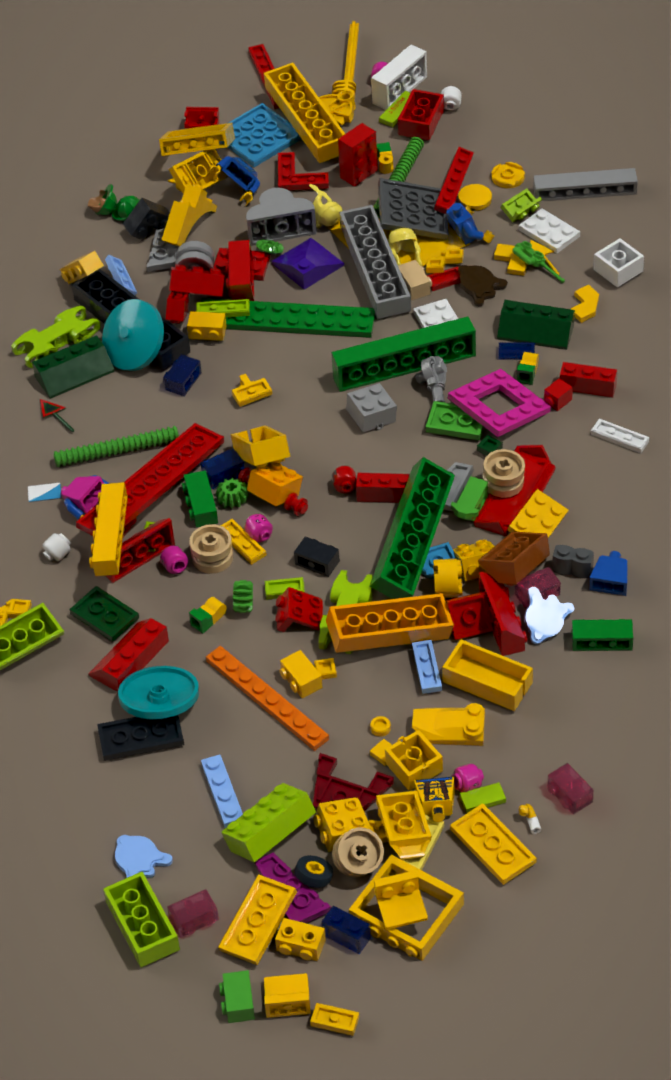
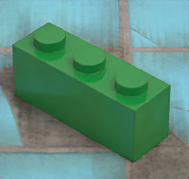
[182,470,218,528]
[572,619,633,651]

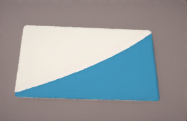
[28,483,61,502]

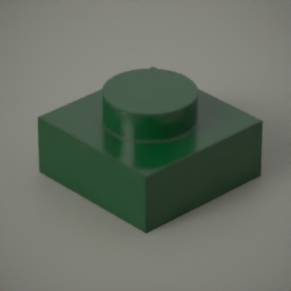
[477,435,503,456]

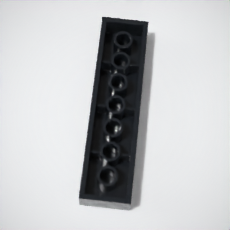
[72,268,190,370]

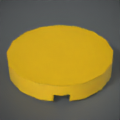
[491,162,525,189]
[458,184,492,211]

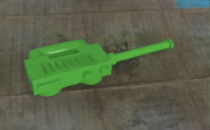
[512,241,565,283]

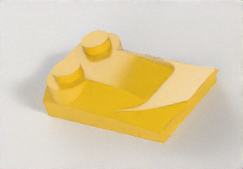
[412,703,485,746]
[376,790,432,860]

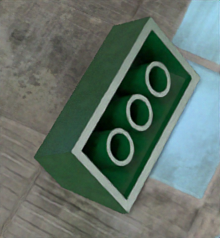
[497,300,575,350]
[32,335,115,399]

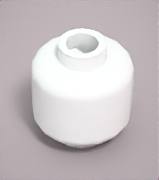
[441,86,462,111]
[42,533,71,561]

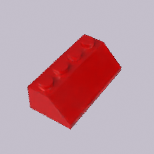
[105,518,175,583]
[479,572,527,656]
[88,618,169,692]

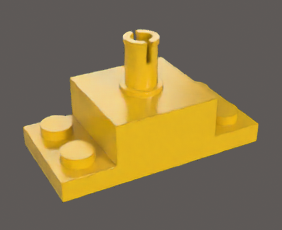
[168,149,229,194]

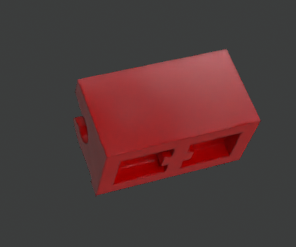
[184,107,219,129]

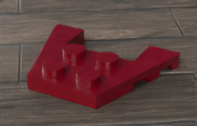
[313,753,394,812]

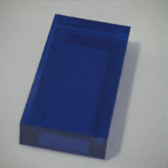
[499,342,535,360]

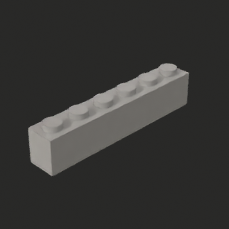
[533,168,638,201]

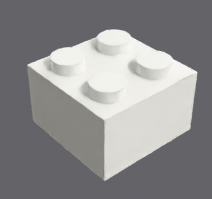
[594,239,644,288]

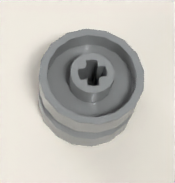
[175,241,214,271]

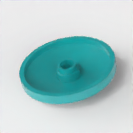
[102,299,164,371]
[118,666,199,719]

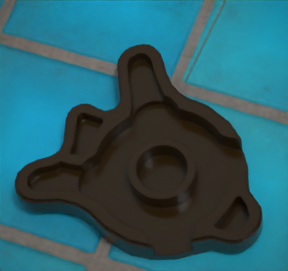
[458,265,508,307]

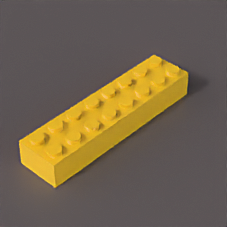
[264,63,345,163]

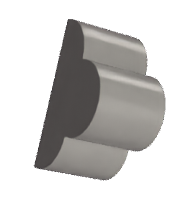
[246,188,317,246]

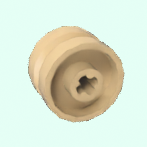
[482,449,525,498]
[189,524,233,574]
[332,827,384,878]

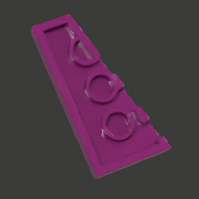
[255,853,331,923]

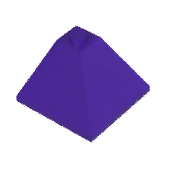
[271,238,344,290]

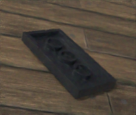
[97,715,184,761]

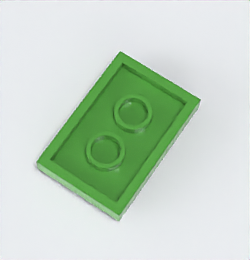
[425,401,484,440]

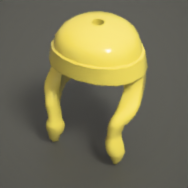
[309,184,343,228]
[388,228,422,266]

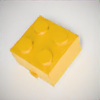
[385,730,443,791]

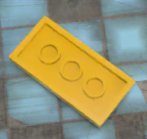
[450,803,537,885]
[218,874,297,965]

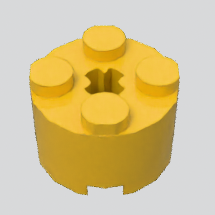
[433,559,463,598]

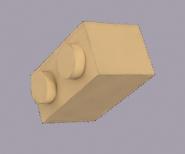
[398,260,432,301]

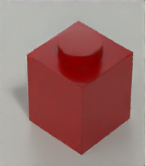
[544,378,573,411]

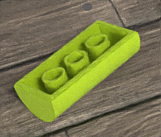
[0,603,64,670]

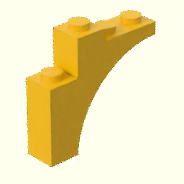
[161,183,217,247]

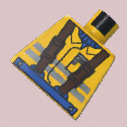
[414,777,455,822]

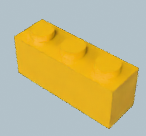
[60,251,104,284]

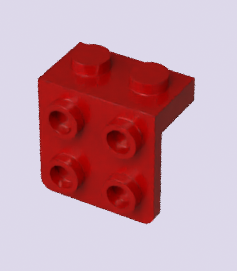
[275,587,323,632]

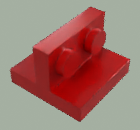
[446,592,493,640]

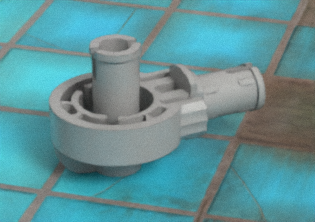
[415,356,447,403]

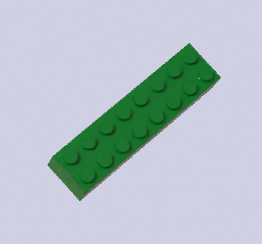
[331,316,476,392]
[370,457,455,599]

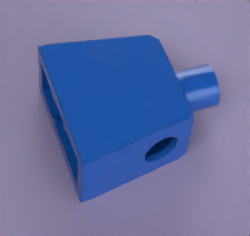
[589,551,627,596]

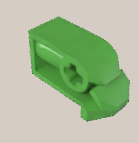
[451,476,488,521]

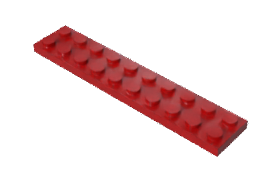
[76,423,224,536]

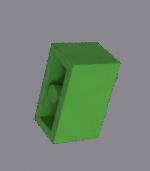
[219,970,255,1023]

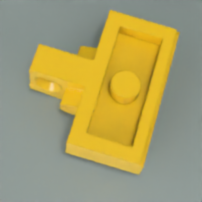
[232,373,272,407]

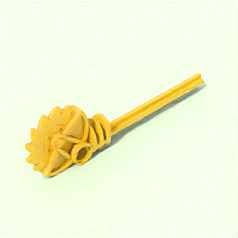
[319,21,359,125]

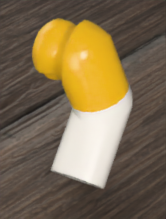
[519,803,541,834]

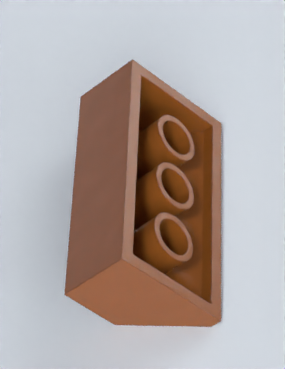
[478,531,550,586]

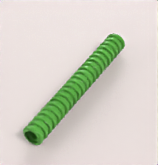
[374,137,424,218]
[53,426,179,467]

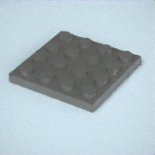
[378,178,449,240]

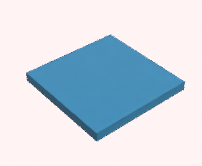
[219,103,302,167]

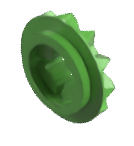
[256,239,284,254]

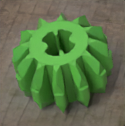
[216,477,248,509]
[233,580,253,613]

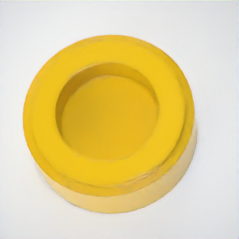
[370,716,391,737]

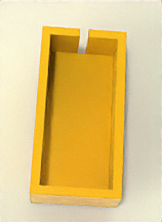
[230,425,290,468]
[442,639,533,711]

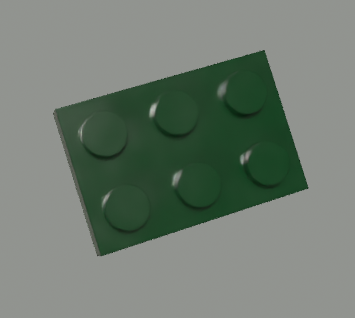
[69,586,139,642]

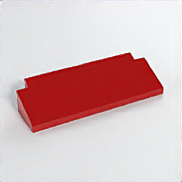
[473,445,556,536]

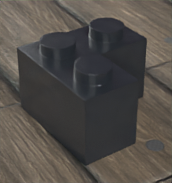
[123,198,170,240]

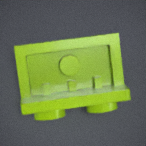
[500,188,542,222]

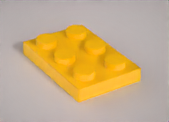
[507,489,569,539]

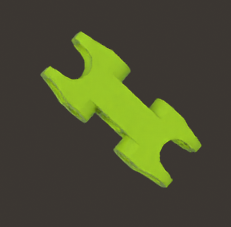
[11,306,100,368]
[319,570,373,654]

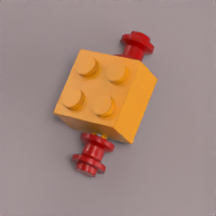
[238,461,308,516]

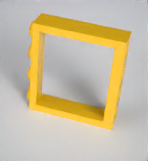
[159,123,235,156]
[349,854,464,961]

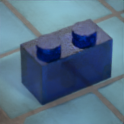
[163,354,202,396]
[201,448,245,489]
[322,905,371,955]

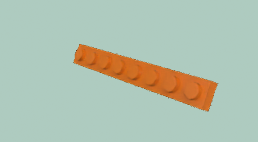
[206,646,329,751]

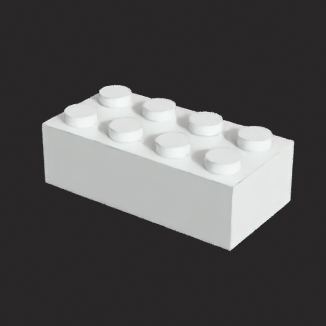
[371,45,427,110]

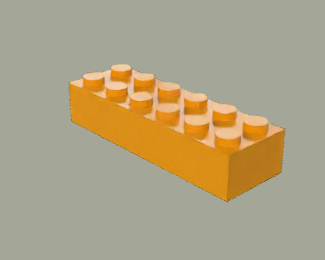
[326,593,454,653]

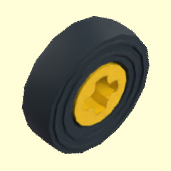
[295,855,333,888]

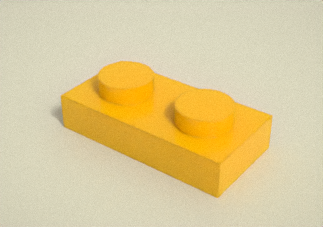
[310,1003,360,1036]

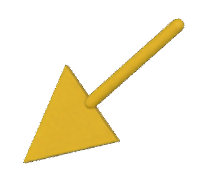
[530,240,559,275]

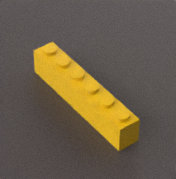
[89,482,128,576]

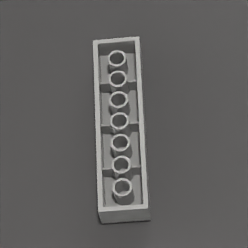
[339,205,411,319]

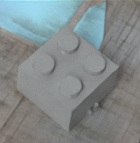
[346,383,397,432]

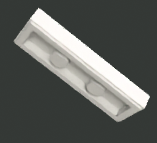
[591,419,649,454]

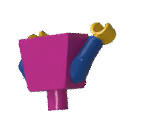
[61,475,109,520]

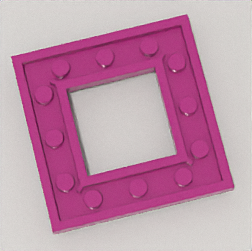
[447,369,551,437]

